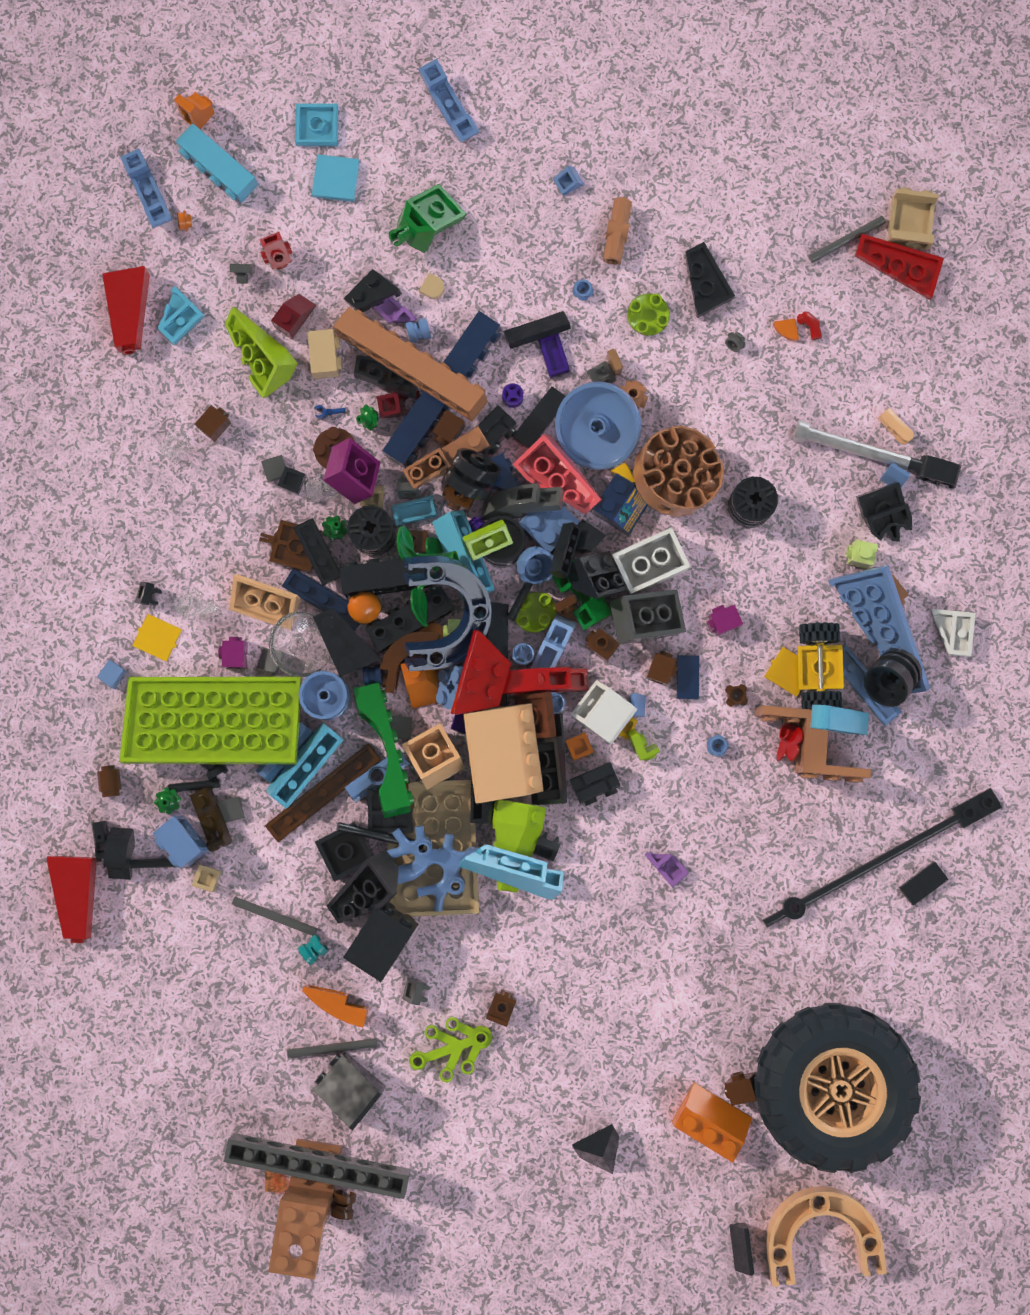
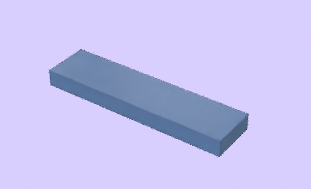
[842,644,902,726]

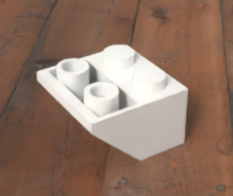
[570,680,637,744]

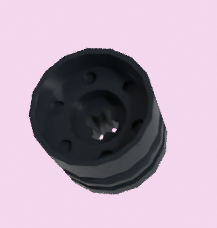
[728,476,778,528]
[347,505,396,556]
[864,648,922,707]

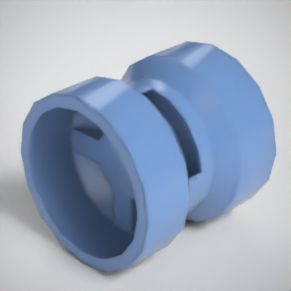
[405,318,431,343]

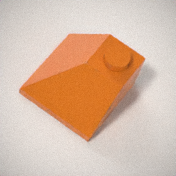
[401,663,445,709]

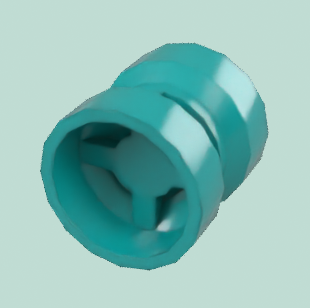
[298,934,329,965]

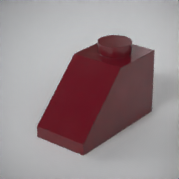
[271,294,316,339]

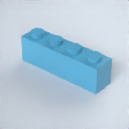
[176,123,258,203]
[432,510,495,602]
[266,722,344,809]

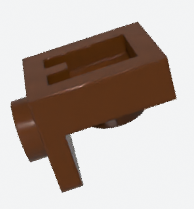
[553,594,579,621]

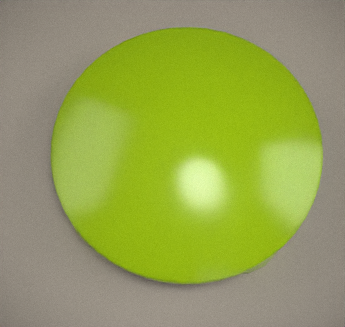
[627,293,670,336]
[515,592,556,633]

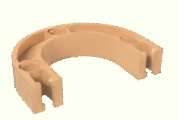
[765,1186,887,1287]

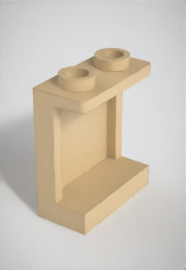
[887,188,939,250]

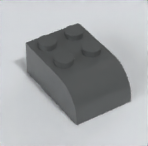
[610,589,686,644]

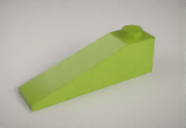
[225,307,298,398]
[492,800,546,892]

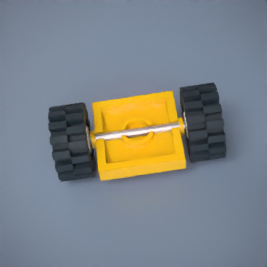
[798,622,844,710]

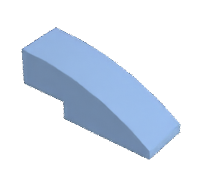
[530,614,577,669]

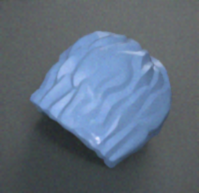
[516,546,554,584]

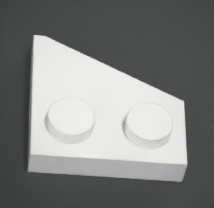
[931,609,976,657]

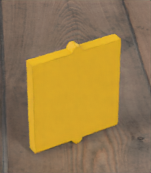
[132,614,182,662]
[764,647,801,697]

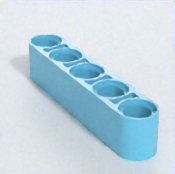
[810,705,869,735]

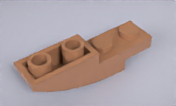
[403,427,490,489]

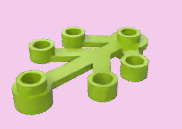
[409,1017,492,1082]

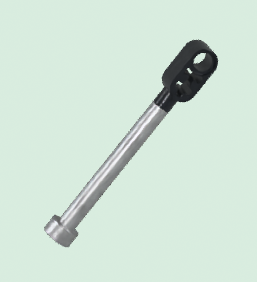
[793,420,961,489]

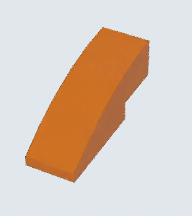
[302,984,369,1028]

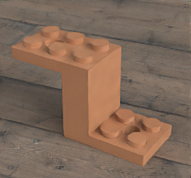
[755,705,871,783]
[268,1138,342,1280]

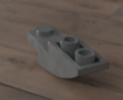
[481,483,564,520]

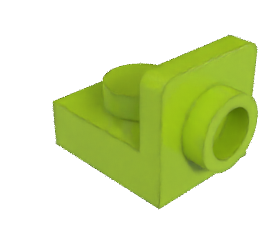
[627,729,660,761]

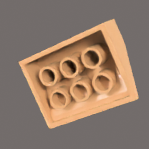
[464,703,544,803]

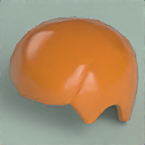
[347,592,381,624]

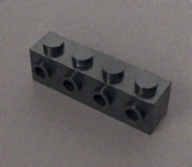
[365,585,455,654]

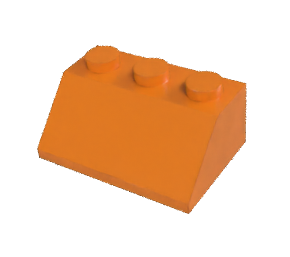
[671,1082,752,1163]

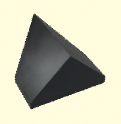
[554,519,606,554]
[572,1124,619,1174]

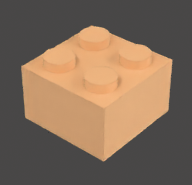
[402,723,465,790]

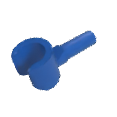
[314,405,346,420]

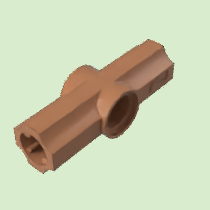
[603,197,632,265]

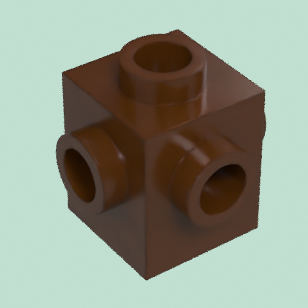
[442,484,475,513]

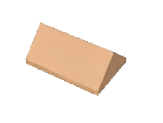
[229,574,301,630]

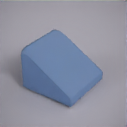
[553,166,585,196]
[880,463,910,487]
[97,659,128,689]
[629,693,646,717]

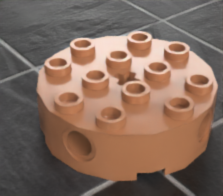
[633,426,724,517]

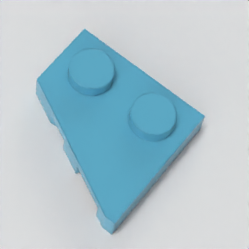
[158,286,205,346]

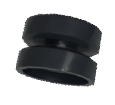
[444,448,501,501]
[481,515,526,568]

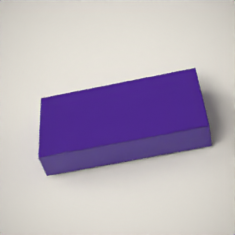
[538,333,570,378]

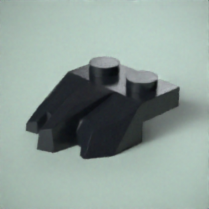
[856,482,912,542]

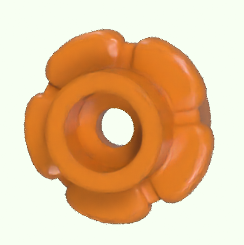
[177,210,192,232]

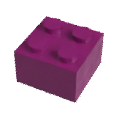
[323,438,381,504]

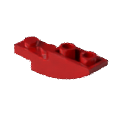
[503,667,589,694]

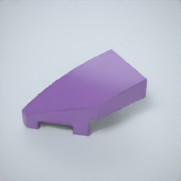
[373,296,417,323]
[645,852,689,888]

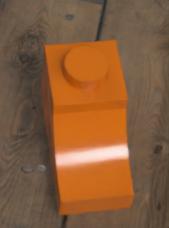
[174,92,215,130]

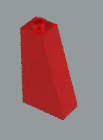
[102,266,150,355]
[47,856,97,943]

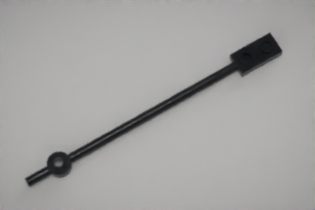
[763,788,1002,928]

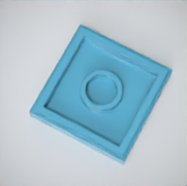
[295,104,338,146]
[312,154,360,202]

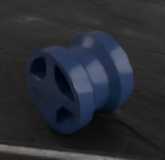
[362,664,383,686]

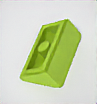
[463,520,513,561]

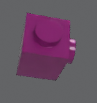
[707,604,743,636]
[218,637,248,669]

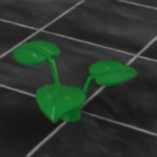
[397,526,459,627]

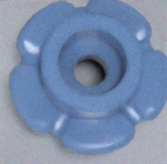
[572,280,594,301]
[707,735,728,757]

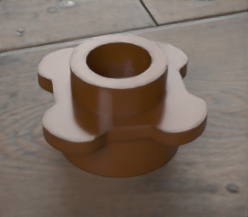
[725,684,748,707]

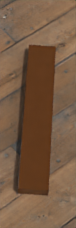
[264,743,382,843]

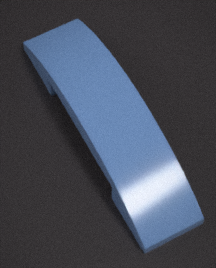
[418,58,479,143]
[120,148,172,229]

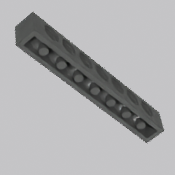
[223,1133,411,1199]

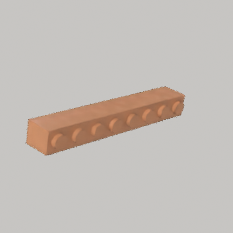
[333,307,488,421]

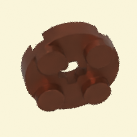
[313,427,355,469]

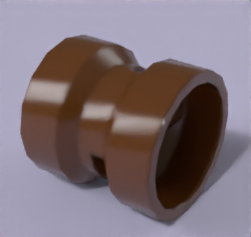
[330,1190,357,1220]

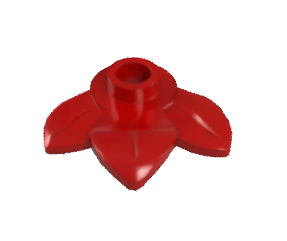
[776,723,804,762]

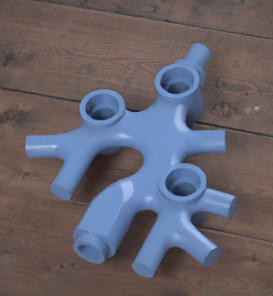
[387,825,480,912]

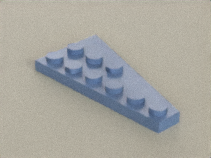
[828,565,930,694]

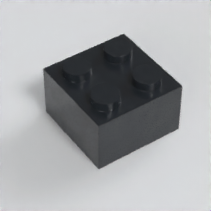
[315,821,374,882]

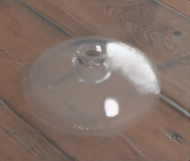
[269,612,330,677]

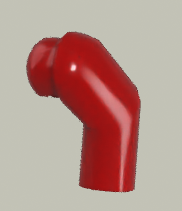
[797,311,822,340]

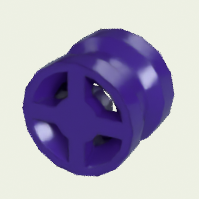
[502,383,524,408]

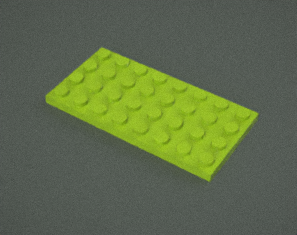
[119,677,303,764]

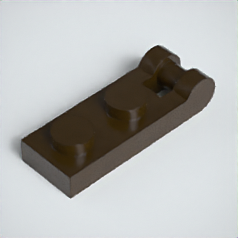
[189,786,232,852]

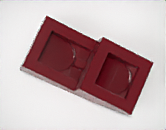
[376,391,420,418]

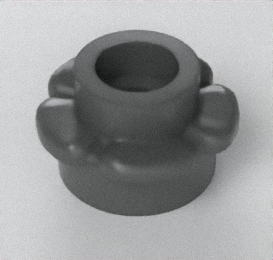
[725,332,745,352]

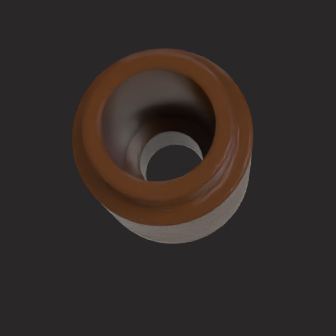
[97,765,122,798]

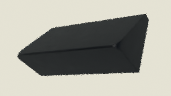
[729,1222,754,1276]

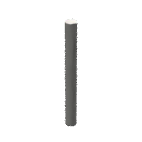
[808,216,886,263]
[232,896,317,936]
[287,1038,377,1058]

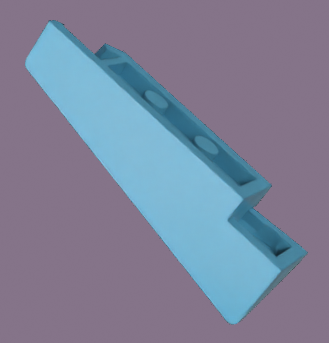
[459,844,564,900]

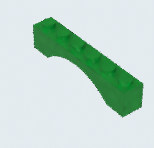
[353,683,414,818]

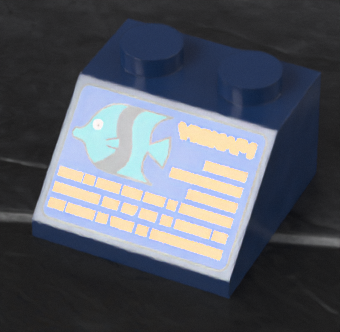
[592,473,648,536]

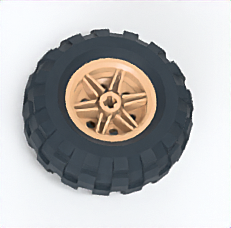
[754,1003,921,1173]

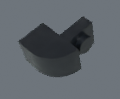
[103,827,135,880]

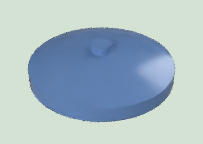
[555,381,642,470]

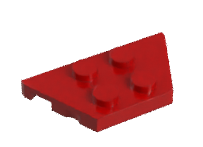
[451,630,511,715]

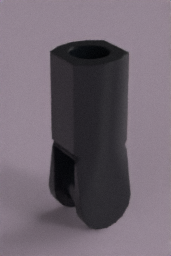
[91,820,109,862]

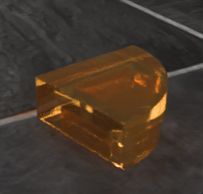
[265,1171,288,1192]

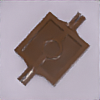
[259,520,333,573]

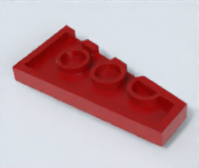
[855,234,944,300]

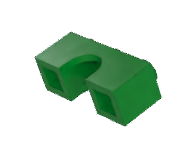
[552,559,612,631]

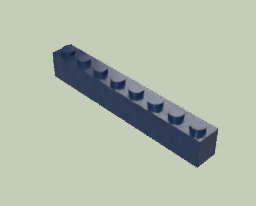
[382,311,502,469]

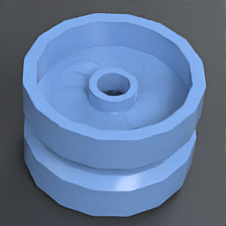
[299,671,351,720]

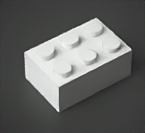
[612,527,691,595]

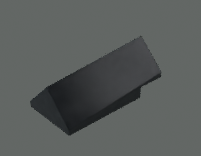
[531,713,567,805]

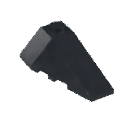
[327,850,399,924]

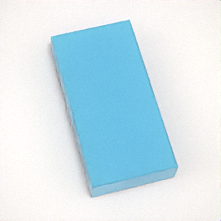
[391,495,438,527]

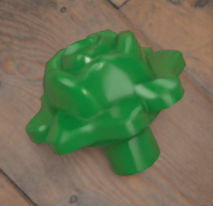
[356,404,379,431]
[322,516,348,540]
[154,787,181,814]

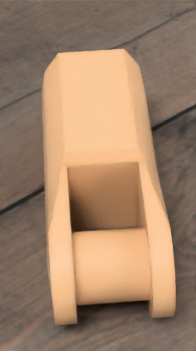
[878,408,914,444]

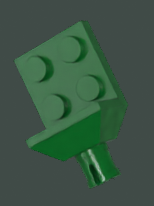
[389,184,466,253]

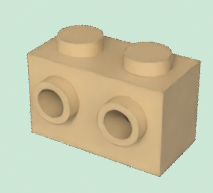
[307,329,343,379]

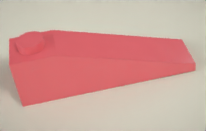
[513,434,602,514]

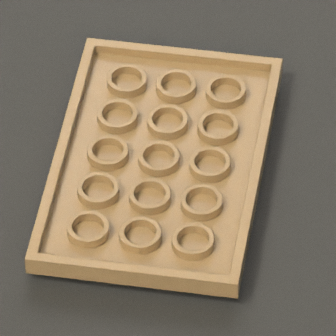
[387,780,480,917]

